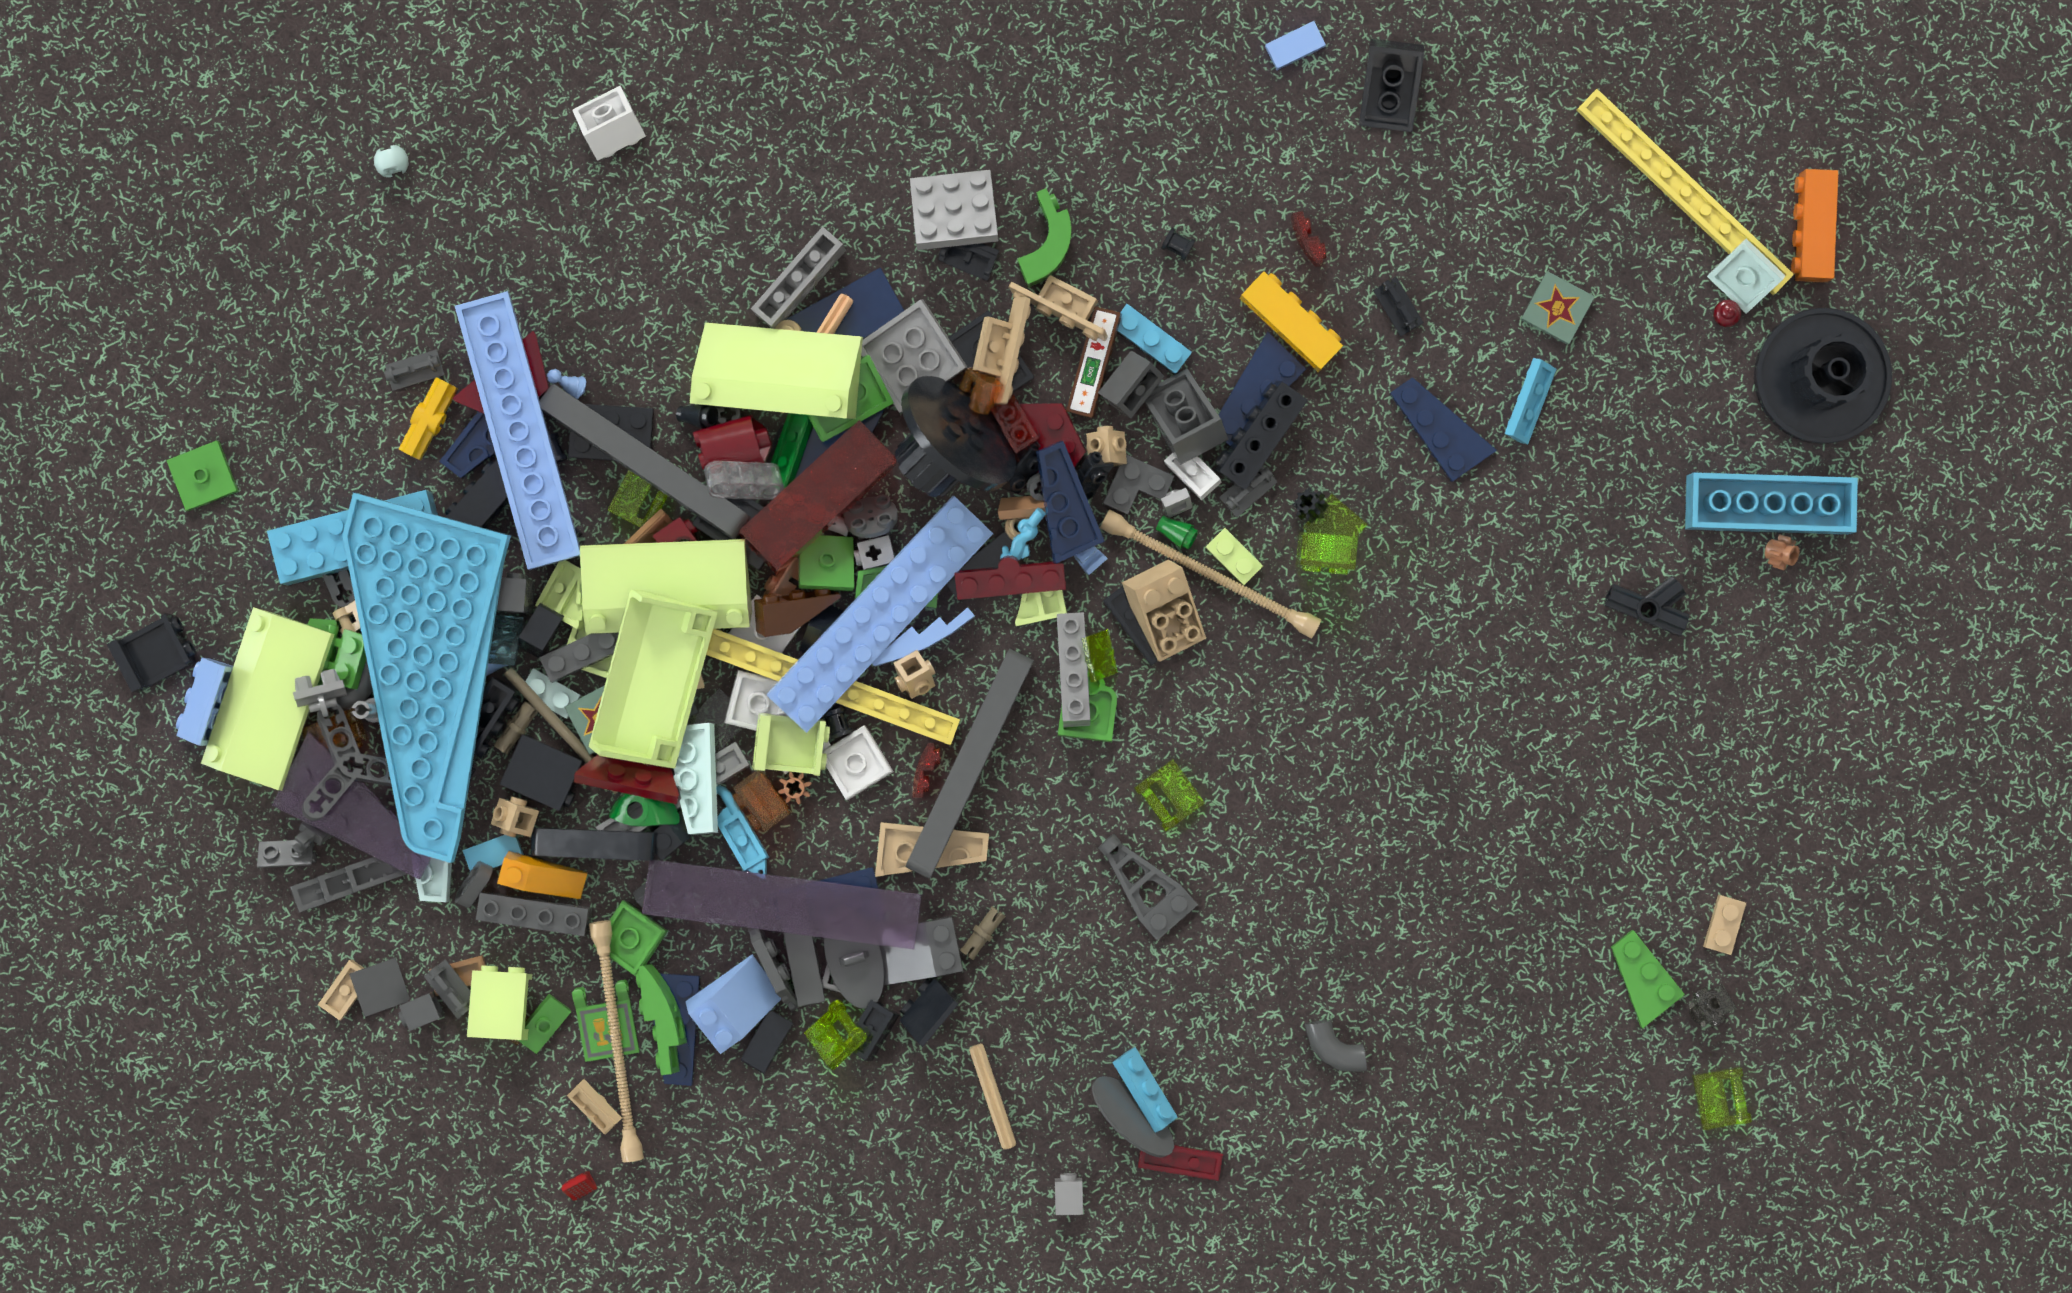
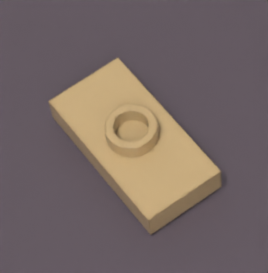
[567,1079,622,1134]

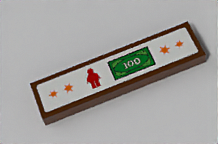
[1066,306,1122,419]

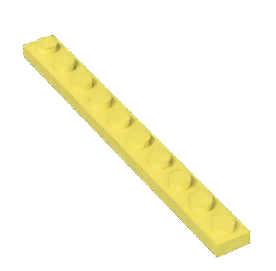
[1577,89,1794,295]
[706,629,960,745]

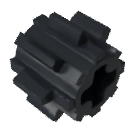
[1293,487,1329,523]

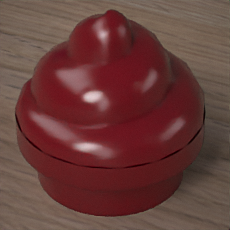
[1713,300,1741,327]

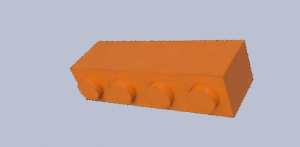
[1791,169,1838,282]

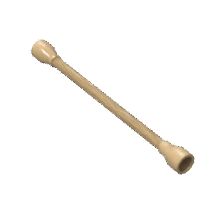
[1100,509,1321,639]
[589,920,644,1162]

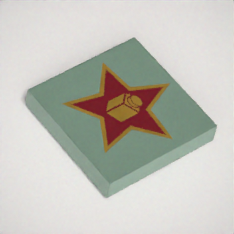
[1520,271,1595,345]
[564,686,605,755]

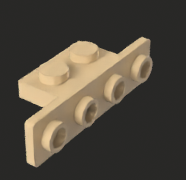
[1009,275,1108,341]
[973,297,1031,405]

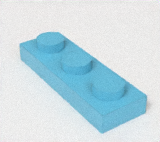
[1117,304,1192,374]
[1505,358,1556,444]
[1112,1047,1177,1133]

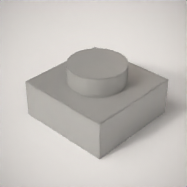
[1161,488,1193,518]

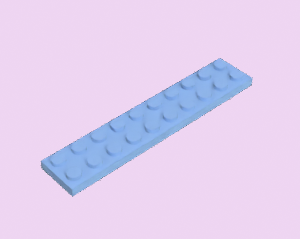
[455,291,580,570]
[766,496,993,733]

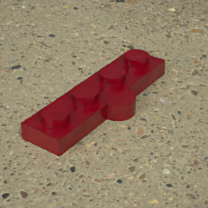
[954,555,1066,600]

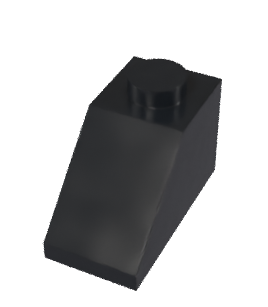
[653,810,694,861]

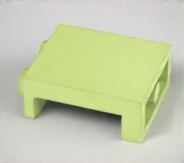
[752,713,830,776]
[467,966,532,1040]

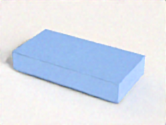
[1265,21,1326,70]

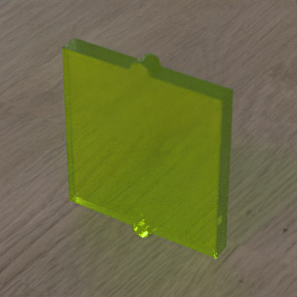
[1302,493,1367,558]
[1081,629,1118,682]

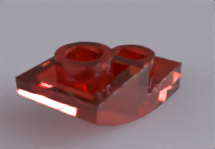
[1291,211,1326,267]
[990,394,1039,454]
[912,743,940,798]

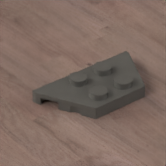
[745,913,800,1012]

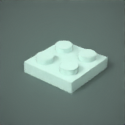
[1707,239,1785,314]

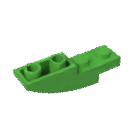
[636,964,687,1075]

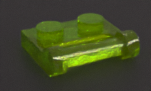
[607,470,668,528]
[1134,759,1205,832]
[804,1000,867,1070]
[1692,1067,1752,1130]

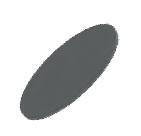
[824,906,884,1009]
[1092,1076,1174,1157]

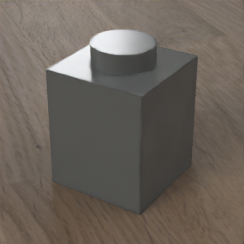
[398,991,445,1031]

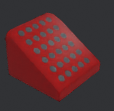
[561,1171,597,1201]

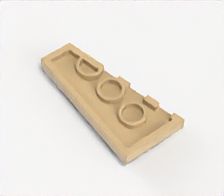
[875,822,989,877]

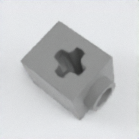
[854,535,895,570]
[1055,1173,1083,1215]

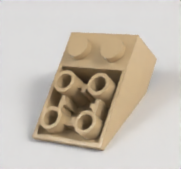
[1122,560,1206,662]

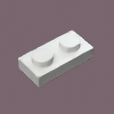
[1164,453,1222,500]

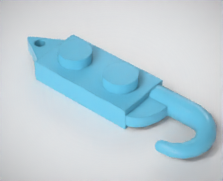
[716,785,769,880]

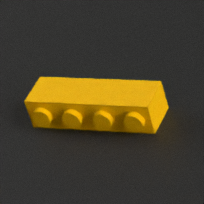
[1240,272,1343,372]

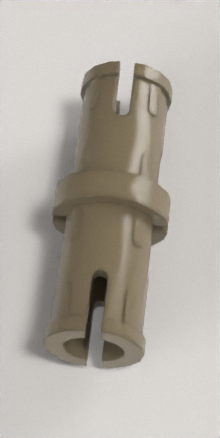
[494,700,538,755]
[960,906,1006,960]

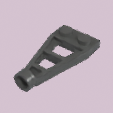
[1098,834,1198,941]

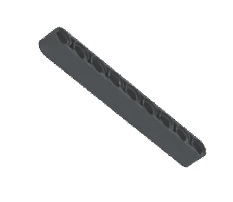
[540,384,751,540]
[905,648,1034,879]

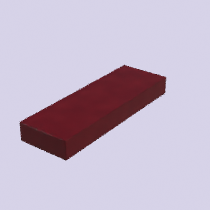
[1138,1145,1223,1181]

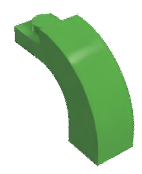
[1017,188,1071,288]

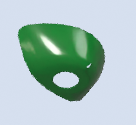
[609,793,680,827]

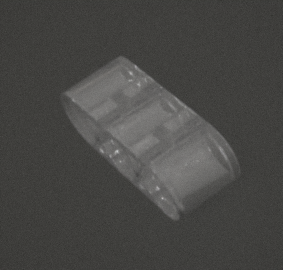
[704,461,785,500]

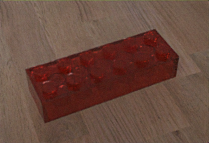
[739,420,897,575]

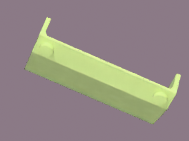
[690,323,863,419]
[580,539,753,634]
[588,589,718,769]
[201,607,335,791]

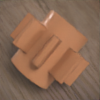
[1765,534,1800,570]
[778,772,812,804]

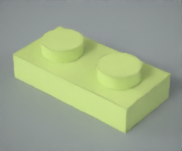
[1205,528,1263,585]

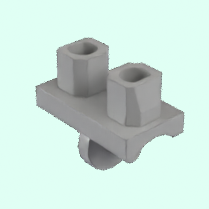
[293,669,347,717]

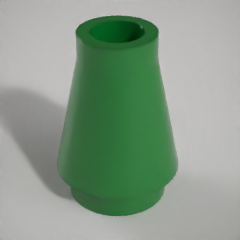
[1156,515,1198,550]

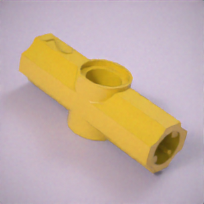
[399,377,458,460]

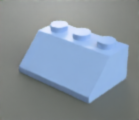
[176,658,233,746]

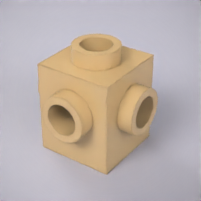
[1086,426,1127,466]
[894,650,936,699]
[491,796,539,837]

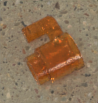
[959,367,1003,414]

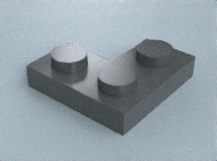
[1103,455,1174,515]

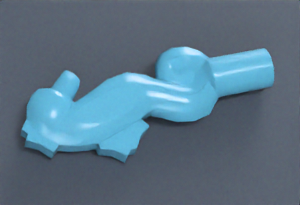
[1000,508,1046,560]

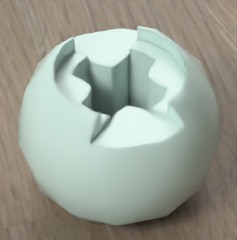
[374,145,409,177]

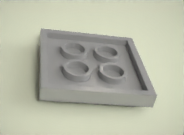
[910,170,998,250]
[861,299,968,413]

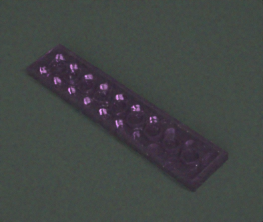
[642,860,922,950]

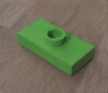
[517,994,571,1054]

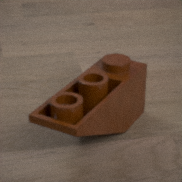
[754,589,841,637]

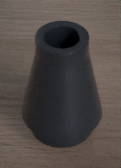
[676,404,718,429]

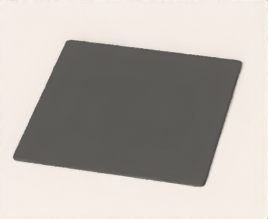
[350,958,410,1017]

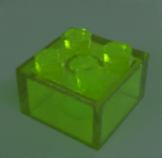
[1296,532,1358,575]

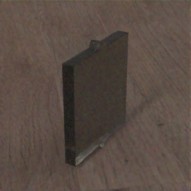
[688,688,743,753]

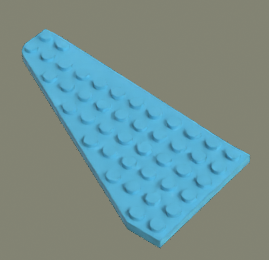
[342,493,511,863]

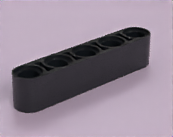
[531,828,655,861]

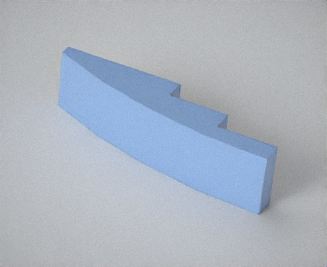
[872,607,975,667]

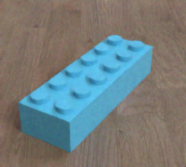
[1685,473,1858,534]
[267,490,438,585]

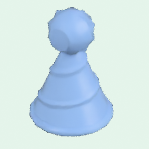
[547,369,586,399]

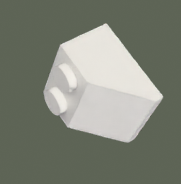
[572,86,646,161]

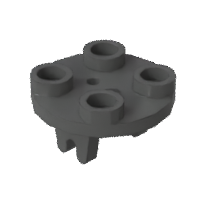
[844,494,898,540]

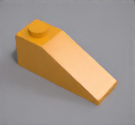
[497,851,588,899]

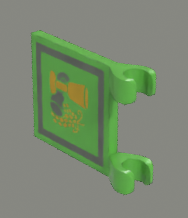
[572,980,640,1062]

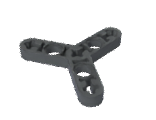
[302,704,392,821]

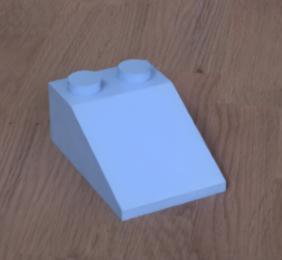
[685,954,781,1054]

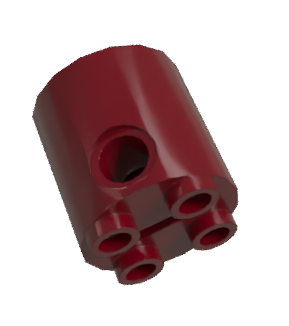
[693,415,772,483]

